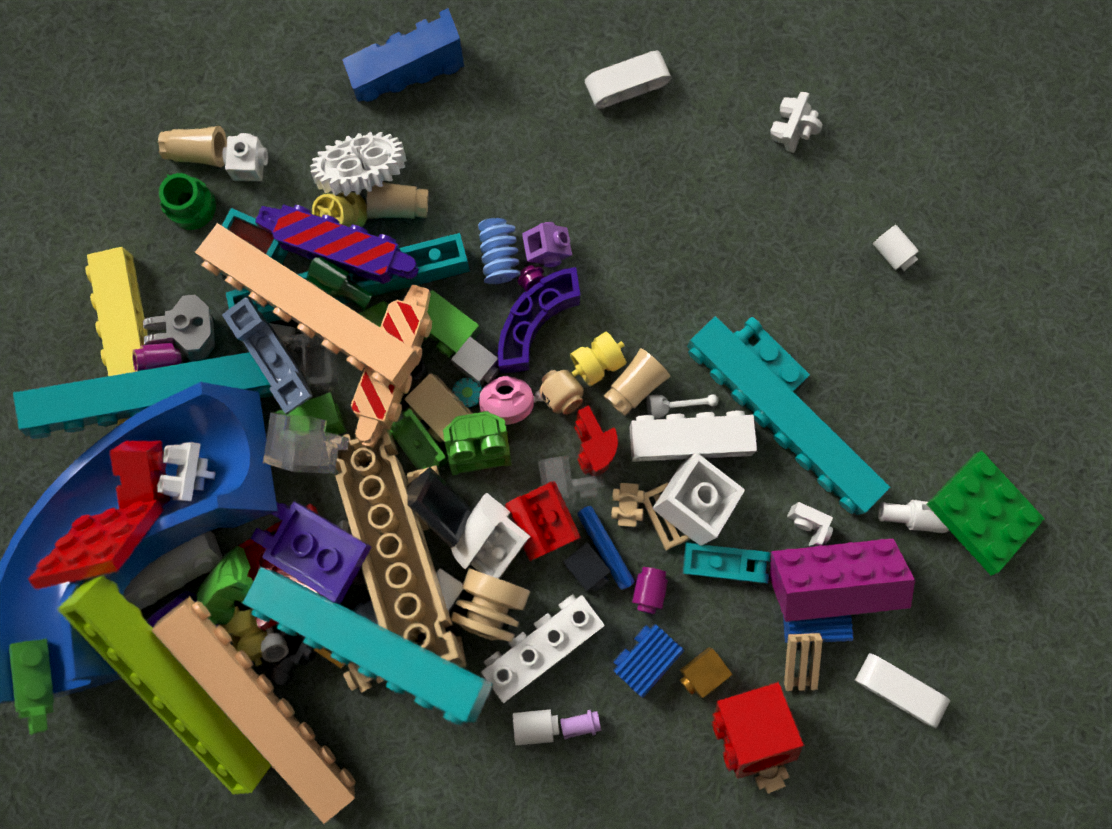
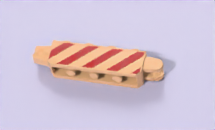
[351,285,432,448]

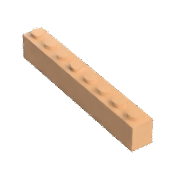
[195,223,421,389]
[152,597,356,824]

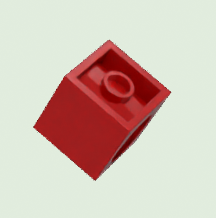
[712,682,804,779]

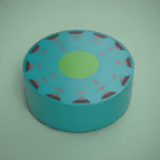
[452,378,482,408]

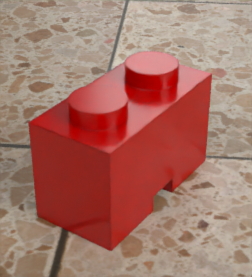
[110,441,170,509]

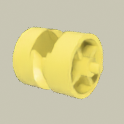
[312,192,367,227]
[570,332,626,387]
[219,606,268,666]

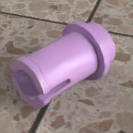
[560,710,601,739]

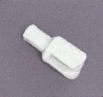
[878,500,949,533]

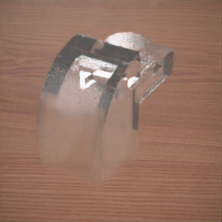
[538,456,604,507]

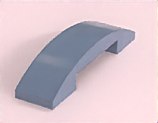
[222,297,313,415]

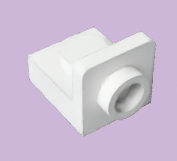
[787,502,833,547]

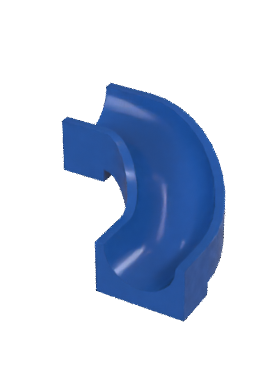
[0,382,277,704]

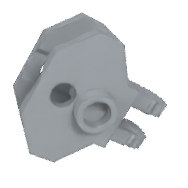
[143,295,215,362]

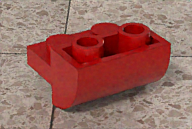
[574,406,618,479]
[504,481,581,561]

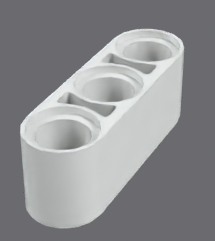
[585,51,671,109]
[855,653,950,729]

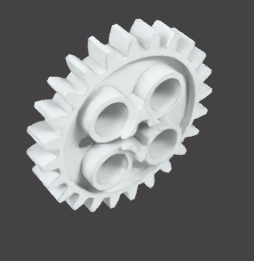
[310,132,407,196]

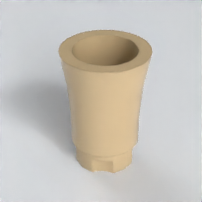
[158,126,227,167]
[367,181,428,219]
[604,348,671,416]

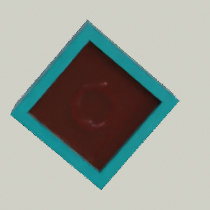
[220,208,288,275]

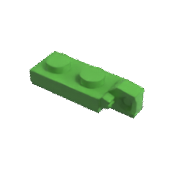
[9,638,54,735]

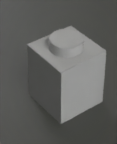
[451,337,500,386]

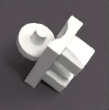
[770,92,823,153]
[158,442,215,501]

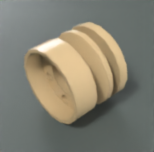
[451,568,530,642]

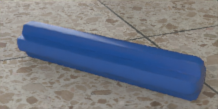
[577,506,634,590]

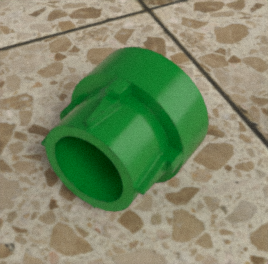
[159,173,216,230]

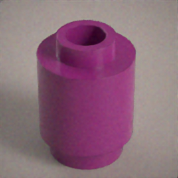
[132,343,181,372]
[632,567,668,614]

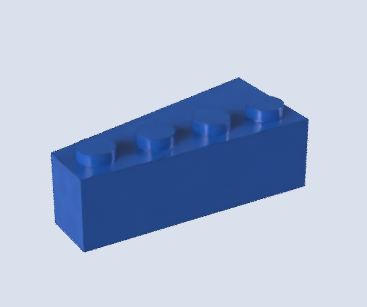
[342,8,464,102]

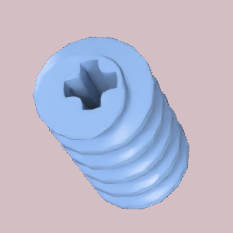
[478,218,520,284]

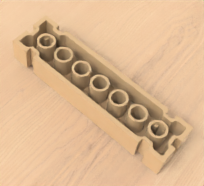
[325,428,464,665]

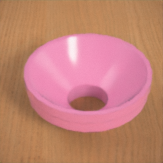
[479,376,534,425]

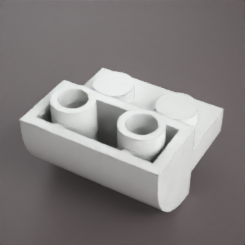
[451,493,530,579]

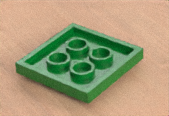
[926,450,1045,576]

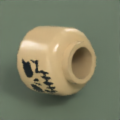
[539,370,584,415]

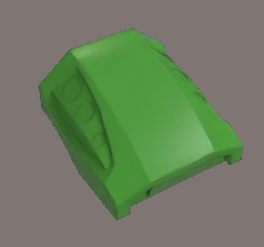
[443,411,512,476]
[197,546,253,625]

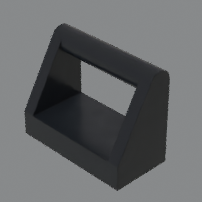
[407,467,471,548]

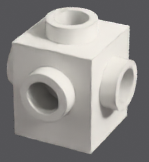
[222,133,268,181]

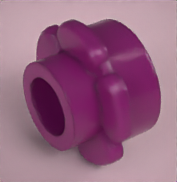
[518,265,544,292]

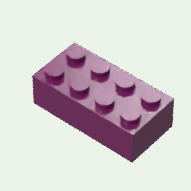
[770,538,915,622]

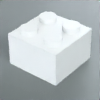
[652,453,745,546]

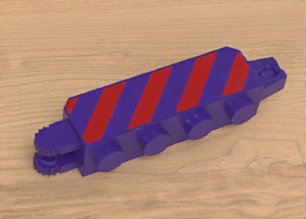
[255,204,419,284]

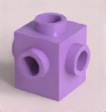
[522,222,572,267]

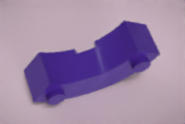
[498,267,580,374]

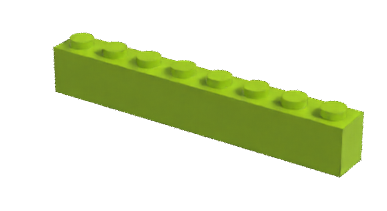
[57,575,271,795]

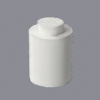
[873,225,919,271]
[513,709,559,746]

